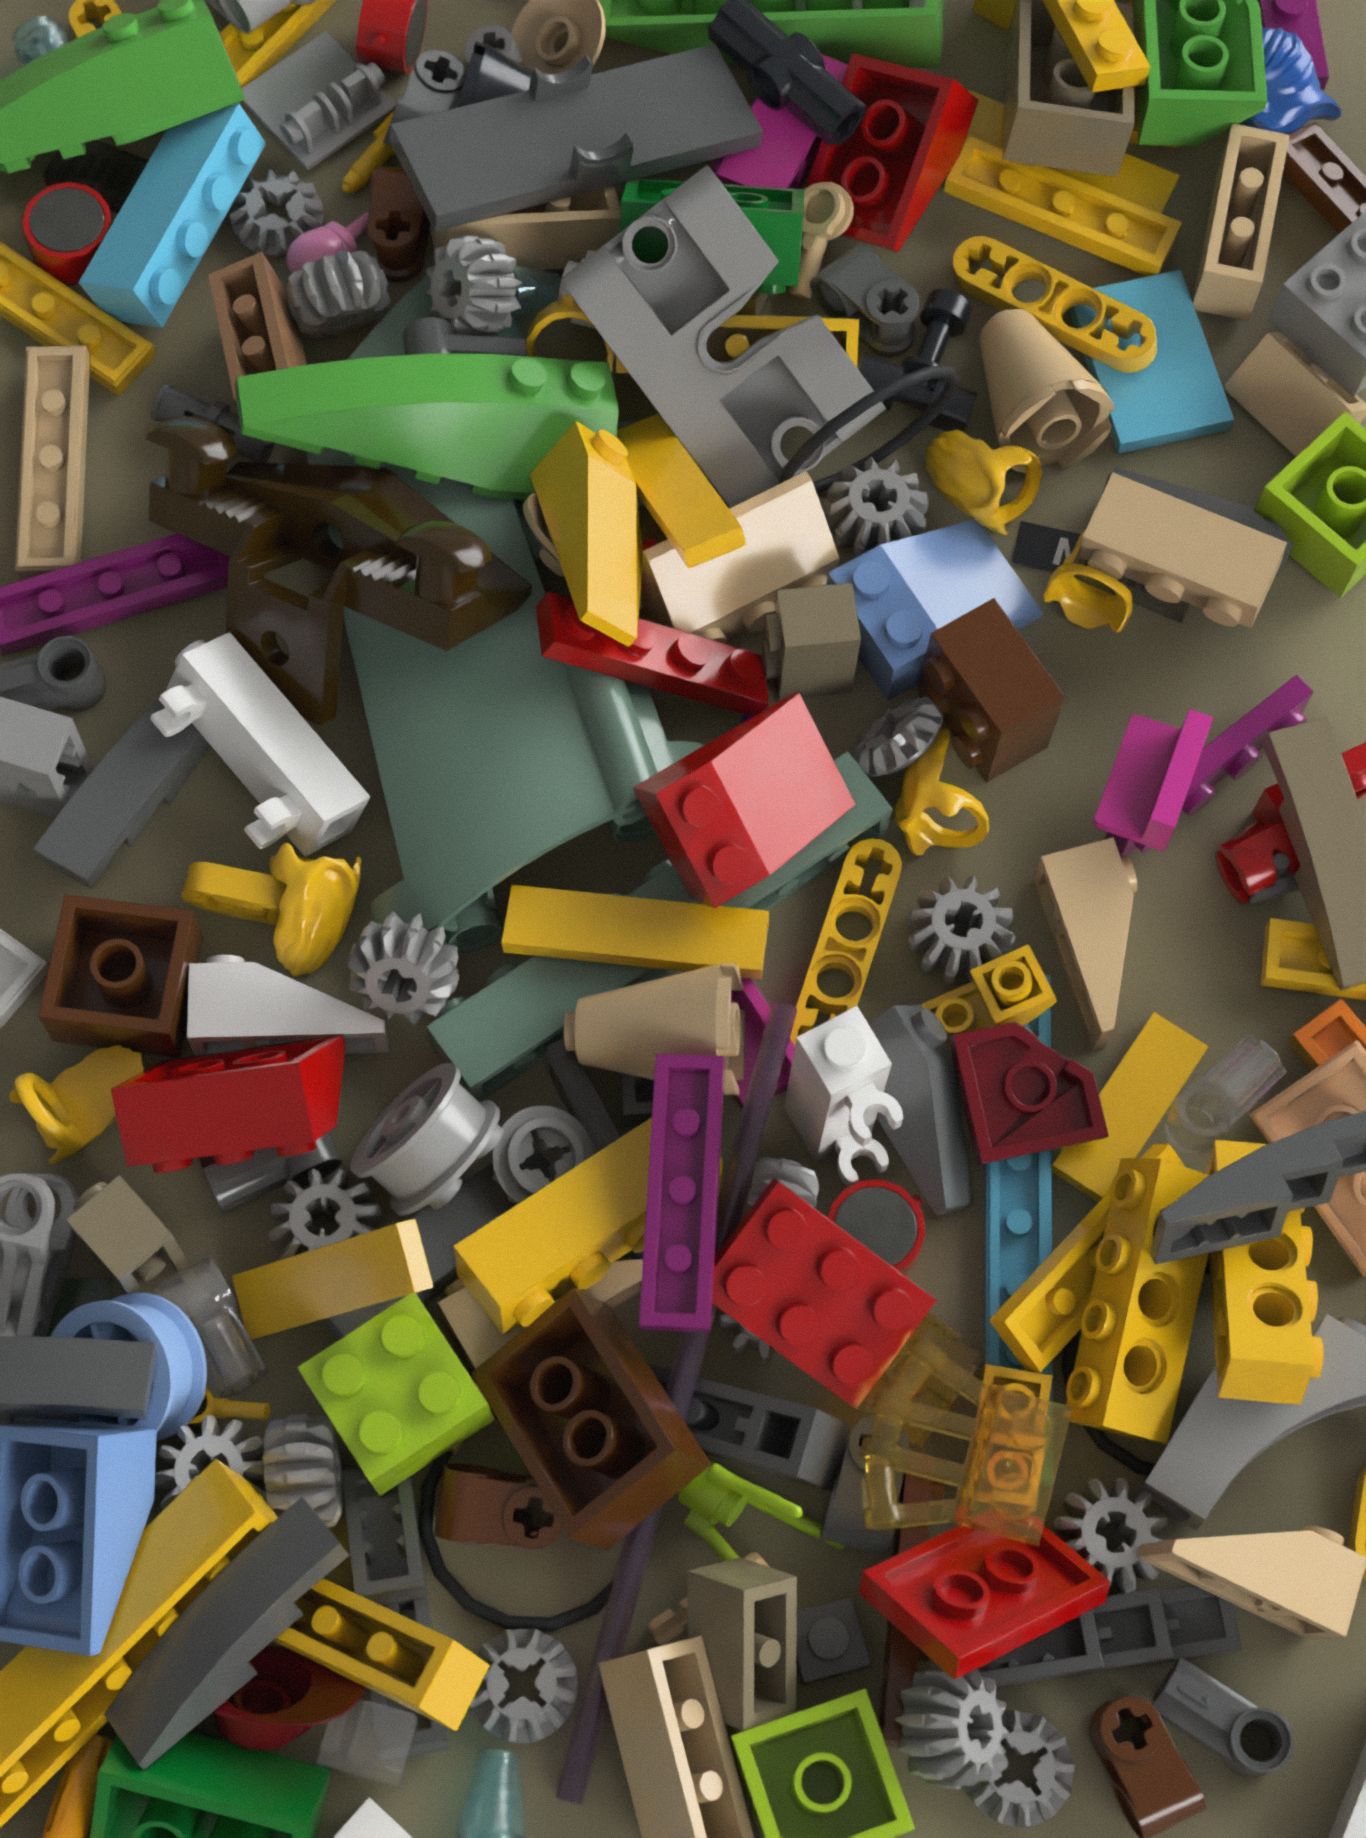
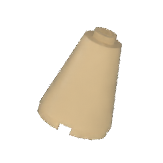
[979,309,1115,474]
[564,963,745,1096]

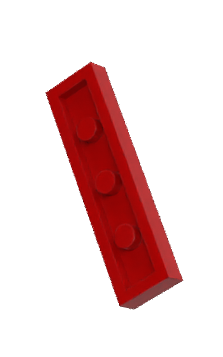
[536,591,770,716]

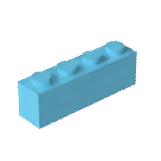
[78,103,266,328]

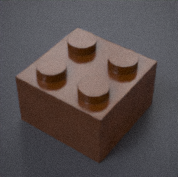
[918,598,1065,783]
[38,894,204,1057]

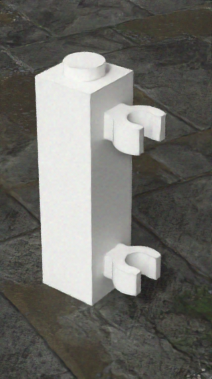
[150,632,371,857]
[784,1006,903,1187]

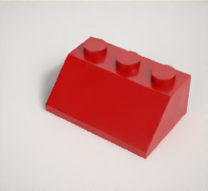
[111,1035,346,1173]

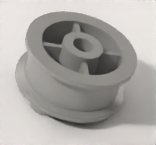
[350,1063,504,1215]

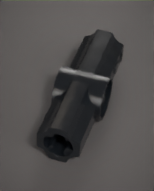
[708,0,866,146]

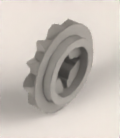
[229,169,324,256]
[852,697,943,777]
[489,1106,595,1204]
[470,1629,578,1743]
[965,1710,1075,1827]

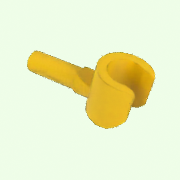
[187,1388,270,1430]

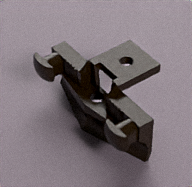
[146,416,532,726]

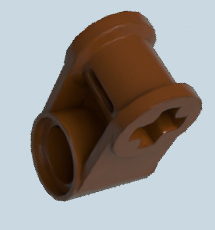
[367,166,430,282]
[434,1463,563,1549]
[1089,1696,1206,1838]

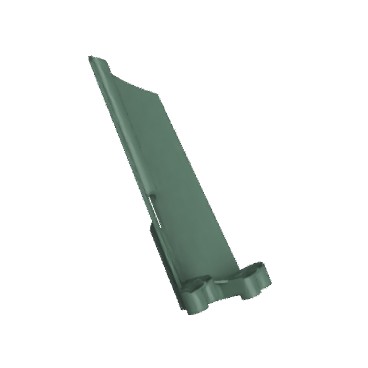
[306,274,704,952]

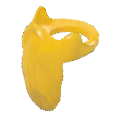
[925,430,1042,535]
[1043,530,1137,633]
[894,728,990,856]
[269,843,362,977]
[9,1045,144,1165]

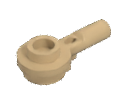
[788,182,854,300]

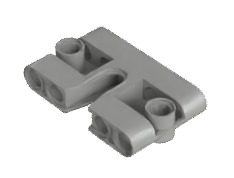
[560,165,886,508]

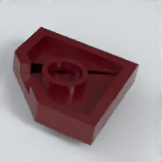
[948,1022,1109,1166]

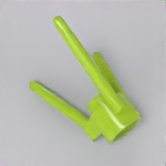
[678,1456,846,1562]

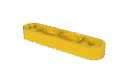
[953,236,1157,373]
[788,838,902,1045]

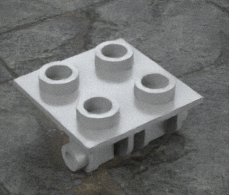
[242,31,397,171]

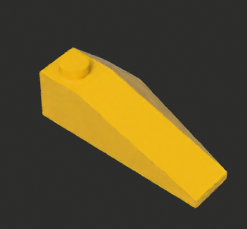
[530,421,643,647]

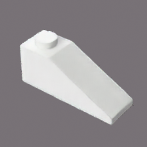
[187,955,389,1056]

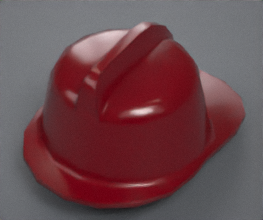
[213,1645,365,1751]

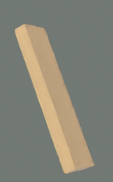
[15,345,90,579]

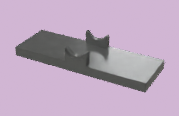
[389,44,764,232]

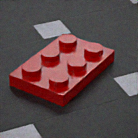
[712,1177,937,1410]
[858,1507,1111,1680]

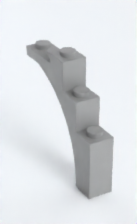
[1137,1314,1366,1531]

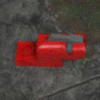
[1215,742,1366,904]

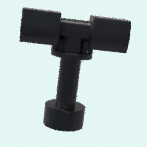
[859,289,978,432]

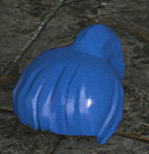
[1243,27,1342,134]

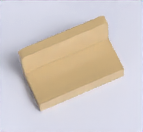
[1225,332,1366,457]

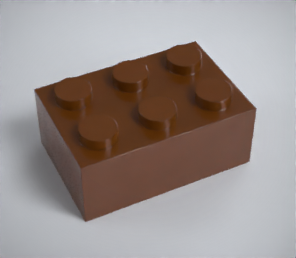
[471,1288,712,1550]

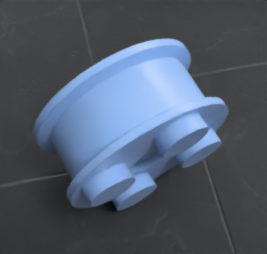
[51,1292,207,1441]

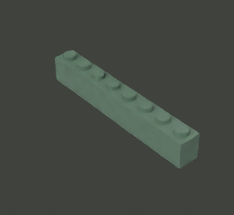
[426,751,893,1102]

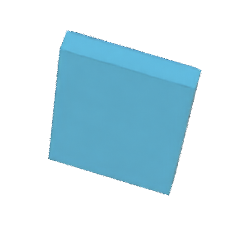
[1068,269,1234,454]

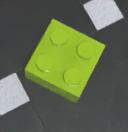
[1254,412,1366,599]
[297,1293,495,1496]
[729,1688,915,1838]

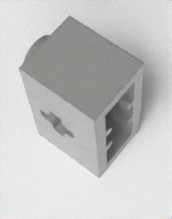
[0,697,94,819]

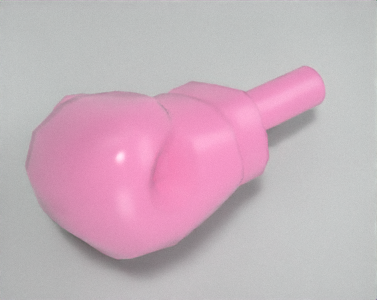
[286,212,369,273]

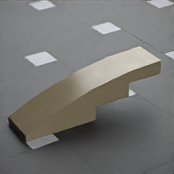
[1262,717,1366,991]

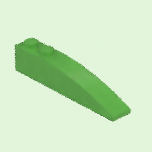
[0,0,246,174]
[599,0,944,68]
[1132,0,1267,146]
[235,354,619,500]

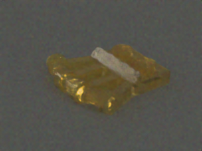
[859,1335,1073,1546]

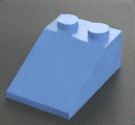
[826,519,1043,701]
[0,1419,157,1656]

